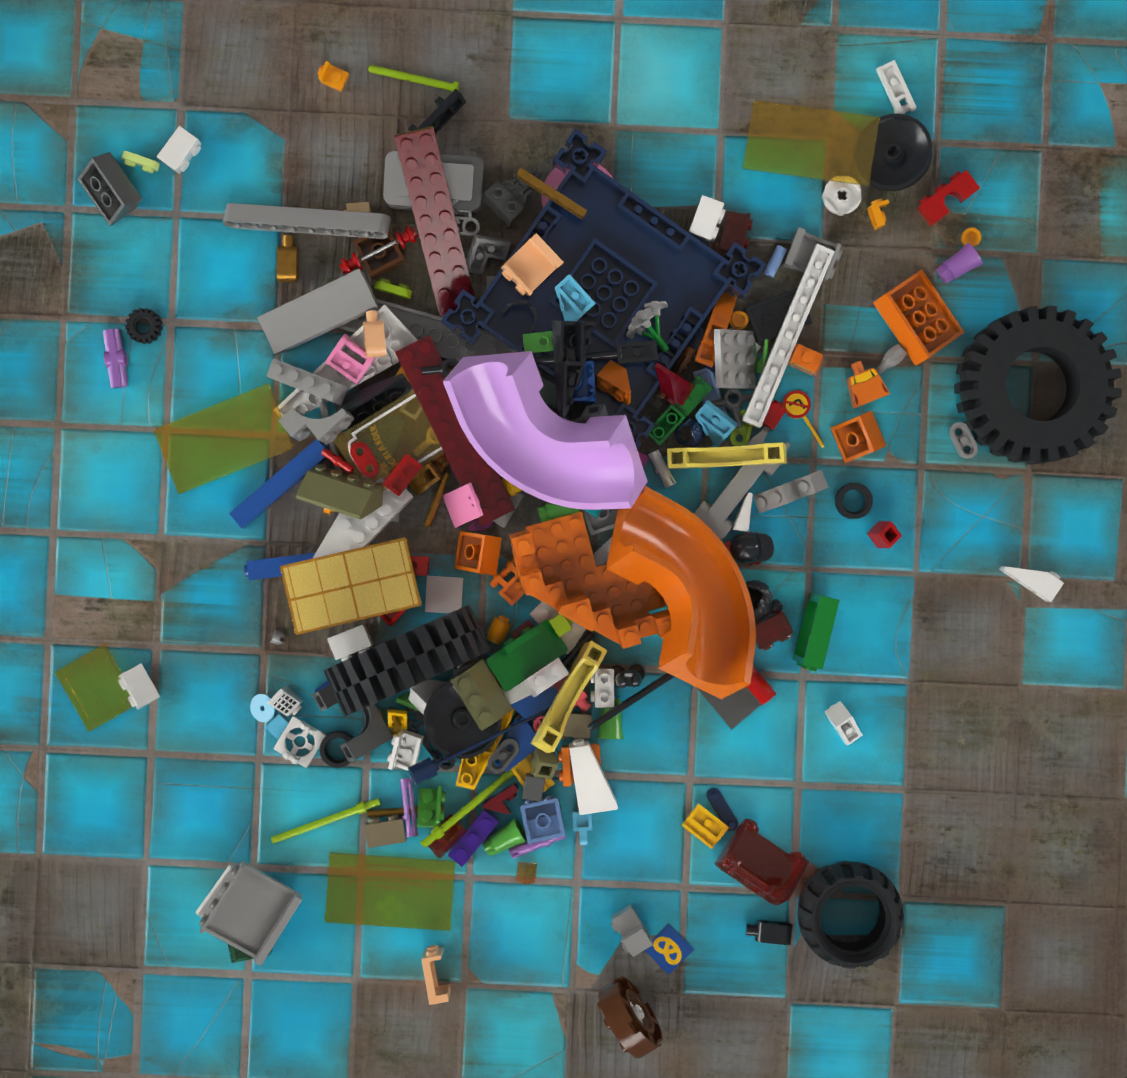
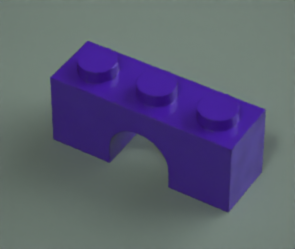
[447,808,500,867]

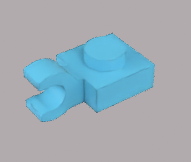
[572,811,592,845]

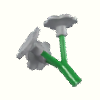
[626,301,669,353]

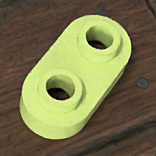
[121,151,160,174]

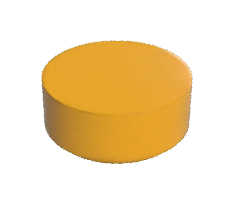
[961,227,981,247]

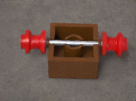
[339,225,418,280]

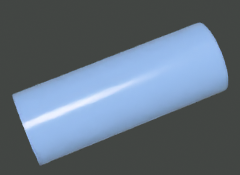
[763,245,787,278]

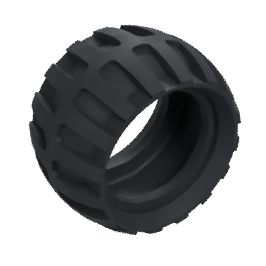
[797,861,904,969]

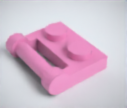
[325,334,377,384]

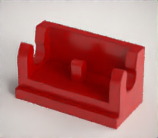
[382,453,423,496]

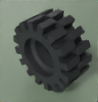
[125,308,163,344]

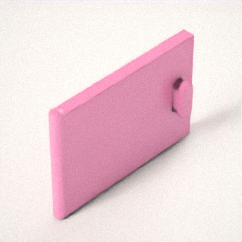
[442,483,483,528]

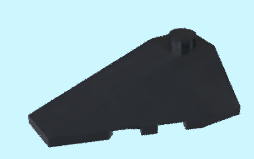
[334,373,412,439]

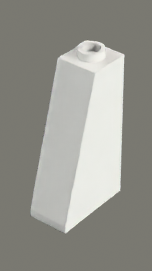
[569,739,618,815]

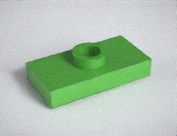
[523,331,553,354]

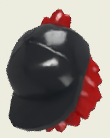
[724,532,774,566]

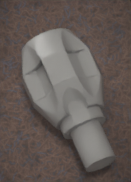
[876,344,907,375]

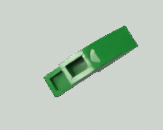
[648,375,713,445]

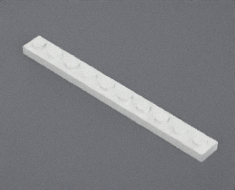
[742,244,835,428]

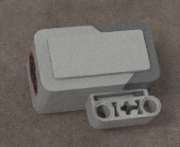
[383,151,484,237]

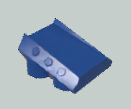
[554,361,596,405]

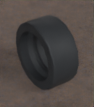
[835,483,873,519]
[319,730,353,768]

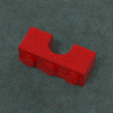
[917,170,980,226]

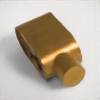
[277,235,299,282]

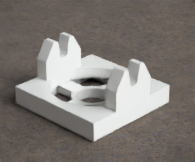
[273,715,326,768]

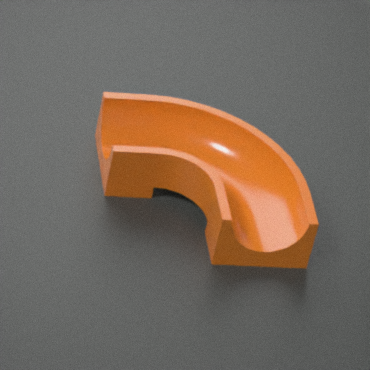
[606,486,756,699]

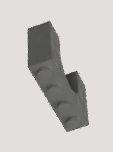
[312,685,393,762]

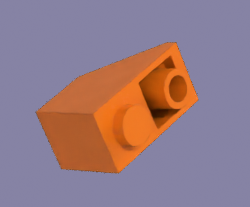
[597,360,631,405]

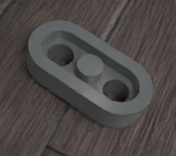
[488,738,520,773]

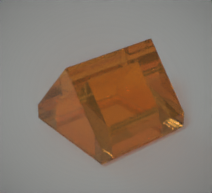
[516,862,537,884]

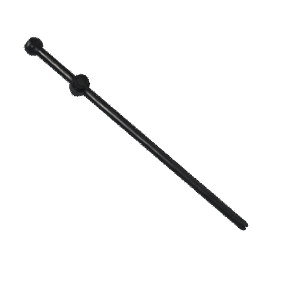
[587,599,783,731]

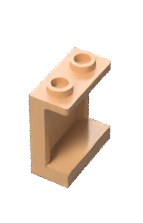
[421,945,451,1005]

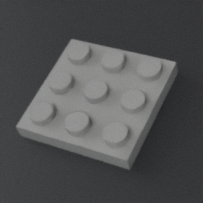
[714,329,756,389]

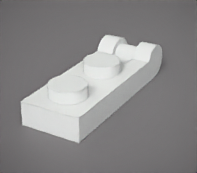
[876,60,916,114]

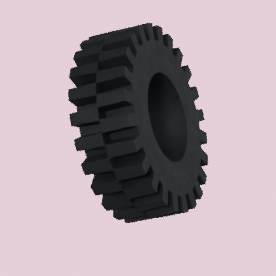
[954,306,1122,464]
[324,605,490,717]

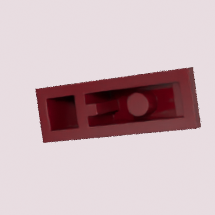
[655,362,695,406]

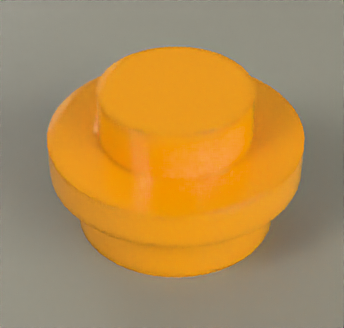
[729,311,748,330]

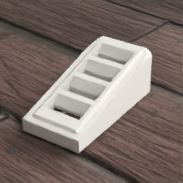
[732,493,753,531]

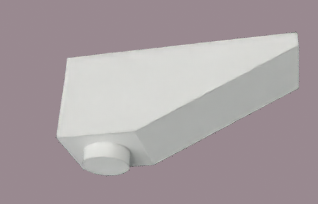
[999,566,1064,602]

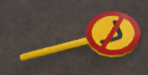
[783,390,825,448]

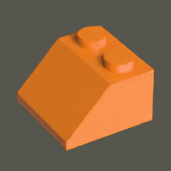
[830,410,887,463]
[454,531,502,575]

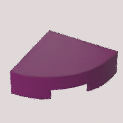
[468,518,494,532]

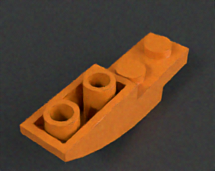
[694,292,737,368]

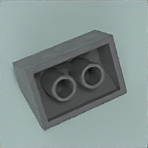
[77,152,142,226]

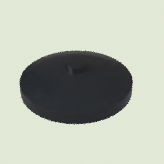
[855,114,933,191]
[423,682,502,759]

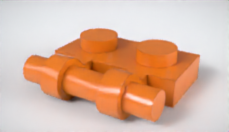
[489,558,525,606]

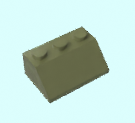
[449,659,513,731]

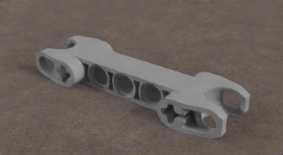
[693,426,791,540]

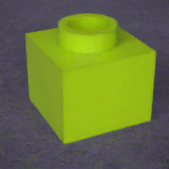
[549,614,573,637]

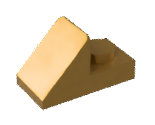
[408,462,442,496]

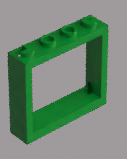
[793,593,840,672]

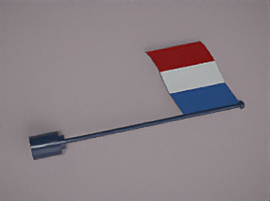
[408,671,558,785]

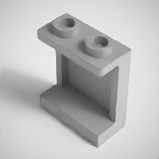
[783,227,843,282]

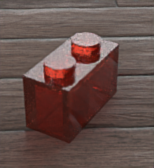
[755,611,794,651]

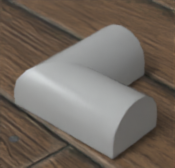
[466,234,511,274]

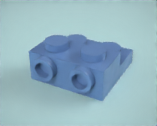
[520,795,566,844]

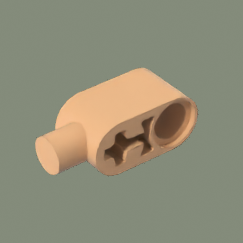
[363,310,386,358]

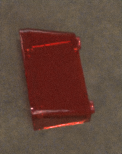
[715,819,810,905]

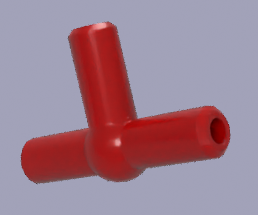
[321,448,355,473]

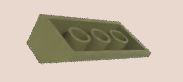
[296,464,383,520]

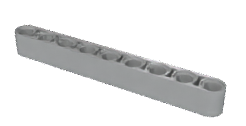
[222,203,391,239]

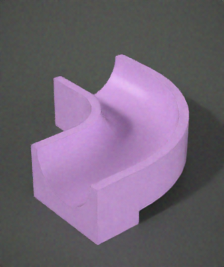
[443,351,648,510]

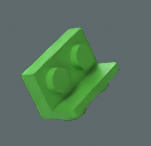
[417,786,446,828]

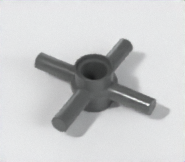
[704,389,753,429]

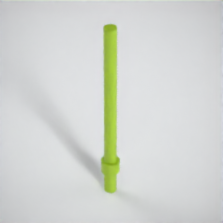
[420,770,514,848]
[271,798,381,844]

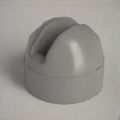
[270,628,286,645]

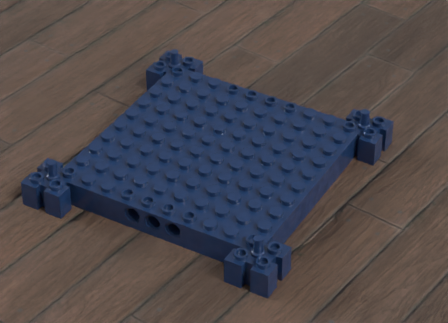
[441,128,767,450]

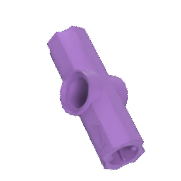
[103,329,128,389]

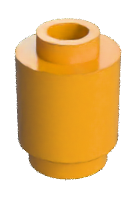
[487,615,512,645]

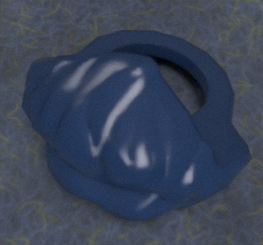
[675,418,704,448]

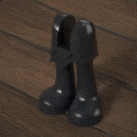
[611,664,645,688]

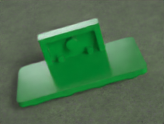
[486,620,568,692]

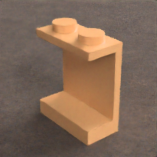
[501,233,564,296]

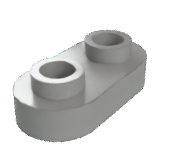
[948,422,978,459]

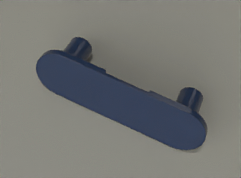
[706,788,738,831]

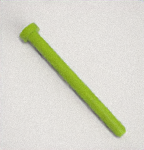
[368,65,460,92]

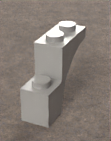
[279,408,355,445]
[753,470,829,514]

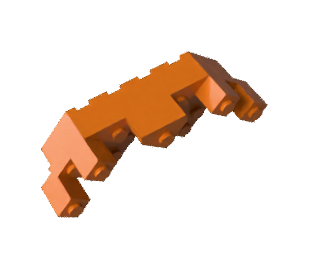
[509,511,671,649]

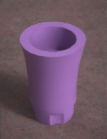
[936,243,983,283]

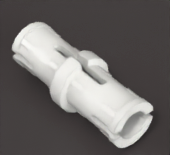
[648,449,676,488]

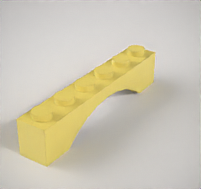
[667,443,787,469]
[531,641,608,753]

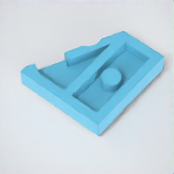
[555,274,596,321]
[695,400,738,447]

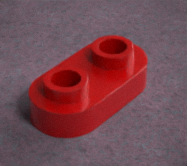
[350,441,380,478]

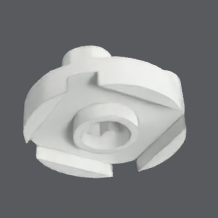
[822,176,861,216]

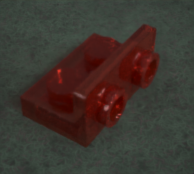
[719,211,753,251]
[428,814,467,859]

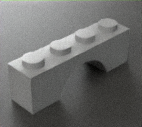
[266,359,348,406]

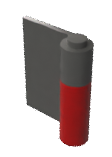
[696,665,776,730]

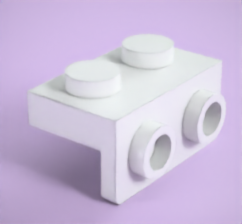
[591,667,614,708]
[387,729,424,770]

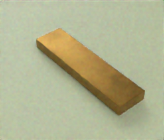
[517,167,587,219]

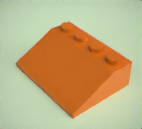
[873,269,965,366]

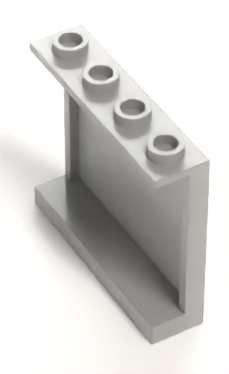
[199,861,302,966]

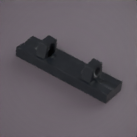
[408,89,466,135]

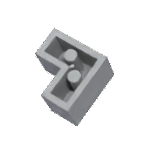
[610,904,653,957]

